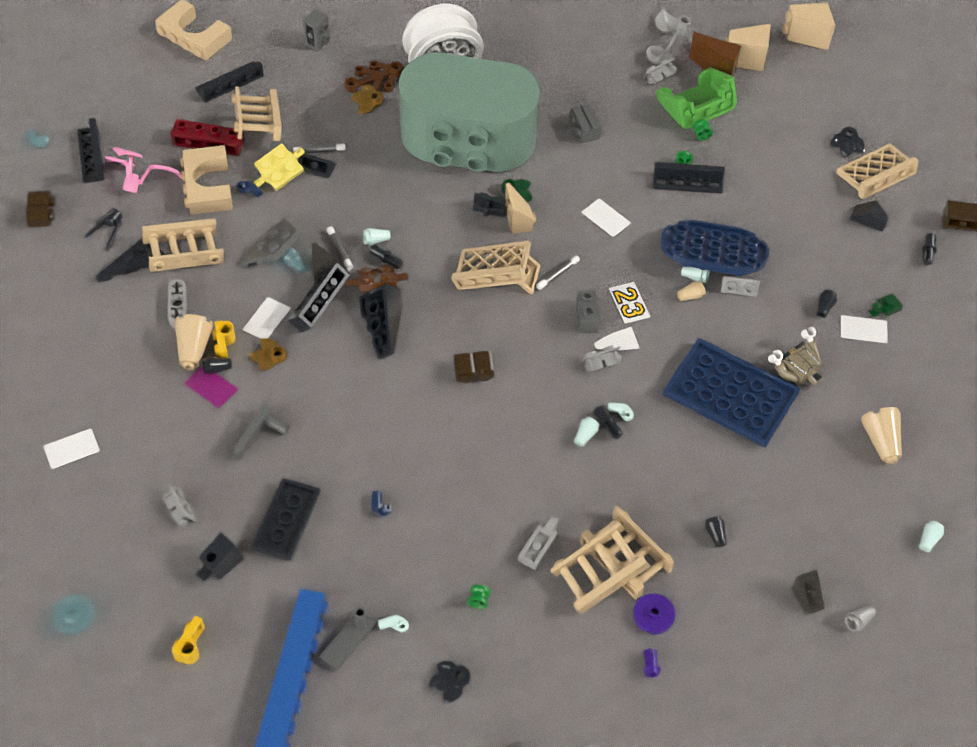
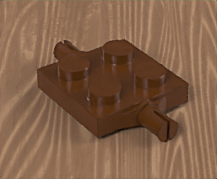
[345,265,409,292]

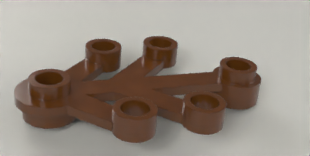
[344,60,404,98]

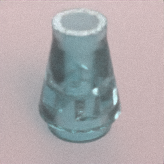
[281,247,307,274]

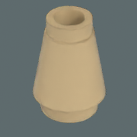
[677,281,706,302]

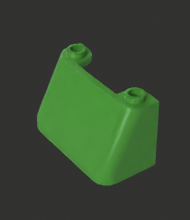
[656,67,737,129]

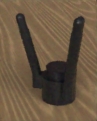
[85,208,123,251]

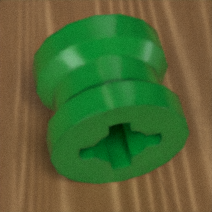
[693,119,713,141]
[675,150,693,164]
[467,584,491,609]

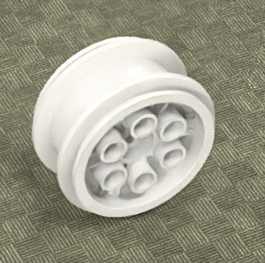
[402,4,484,63]

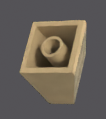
[782,3,835,50]
[725,24,771,71]

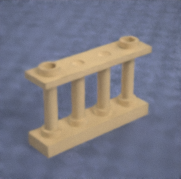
[231,87,282,141]
[142,218,224,272]
[580,506,674,600]
[550,522,650,614]

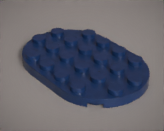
[660,220,769,276]

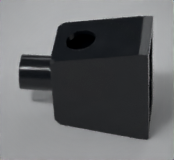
[195,532,245,583]

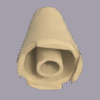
[175,314,213,370]
[861,407,902,464]

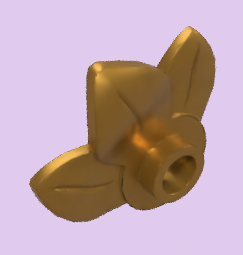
[351,85,384,114]
[249,338,287,370]

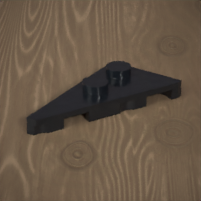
[96,238,167,283]

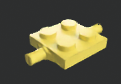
[253,143,305,191]

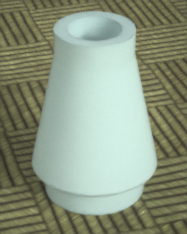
[363,228,390,246]
[681,266,710,283]
[574,417,599,447]
[919,521,944,552]

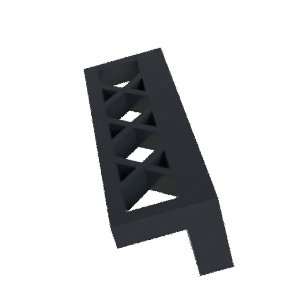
[195,61,264,103]
[77,118,105,184]
[653,162,725,194]

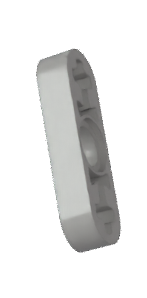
[168,279,187,328]

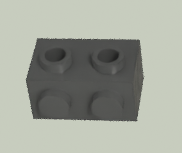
[302,9,330,51]

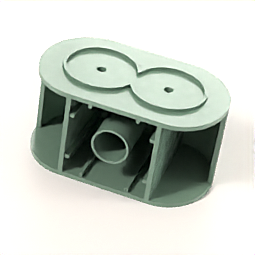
[399,53,539,172]

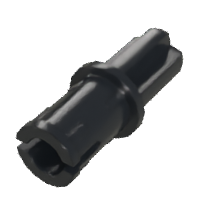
[922,233,937,266]
[369,244,403,269]
[593,405,623,440]

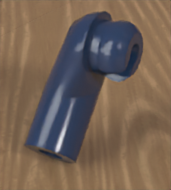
[236,181,263,198]
[371,491,392,517]

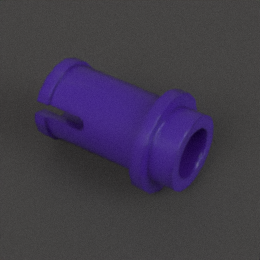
[643,648,661,678]

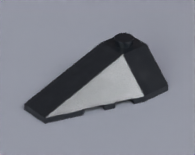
[359,284,402,360]

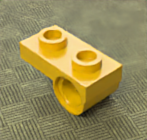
[212,320,236,358]
[172,615,205,664]

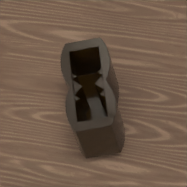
[26,190,56,227]
[453,351,494,384]

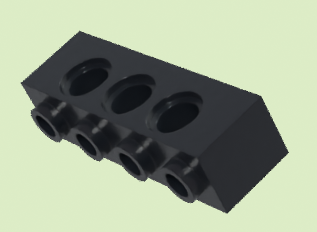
[288,263,350,333]

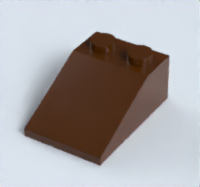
[689,32,741,76]

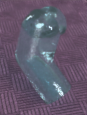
[27,129,49,147]

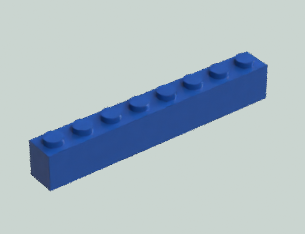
[255,589,329,747]

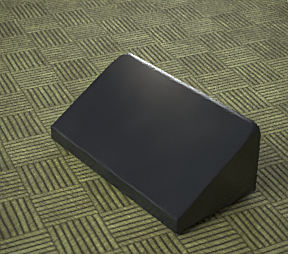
[298,153,336,179]

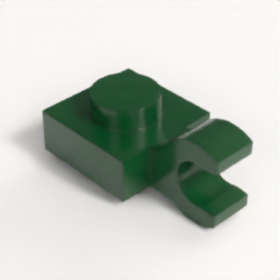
[869,293,903,317]

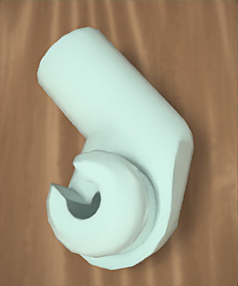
[608,402,634,421]
[377,614,409,632]

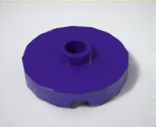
[633,593,676,635]

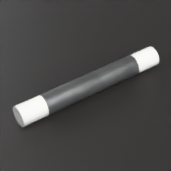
[293,143,345,153]
[326,227,353,270]
[536,255,580,290]

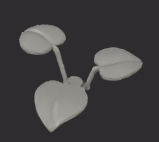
[646,9,693,65]

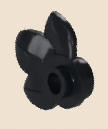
[831,126,865,157]
[429,660,471,704]

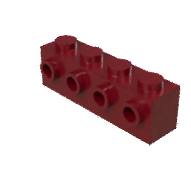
[170,119,245,156]

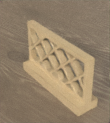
[836,144,919,200]
[451,241,531,290]

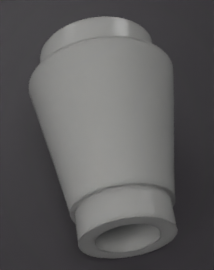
[845,605,876,632]

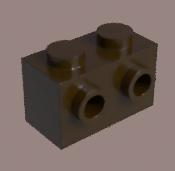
[943,200,977,232]

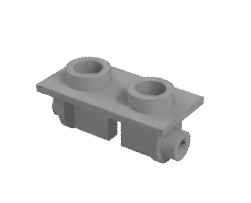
[642,58,677,85]
[721,275,760,297]
[581,345,622,372]
[163,484,197,527]

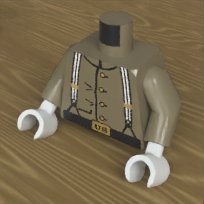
[768,327,823,386]

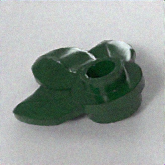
[501,179,533,202]

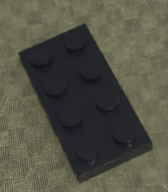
[252,478,321,561]

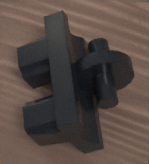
[472,192,506,217]

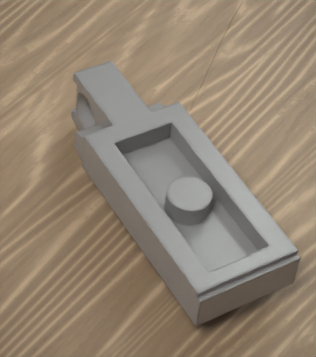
[517,516,559,570]

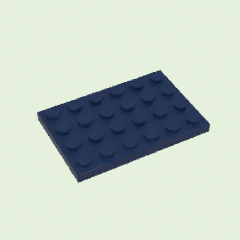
[662,338,801,448]

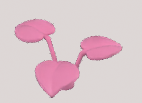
[105,147,182,193]

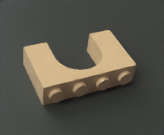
[155,0,233,61]
[180,145,233,215]

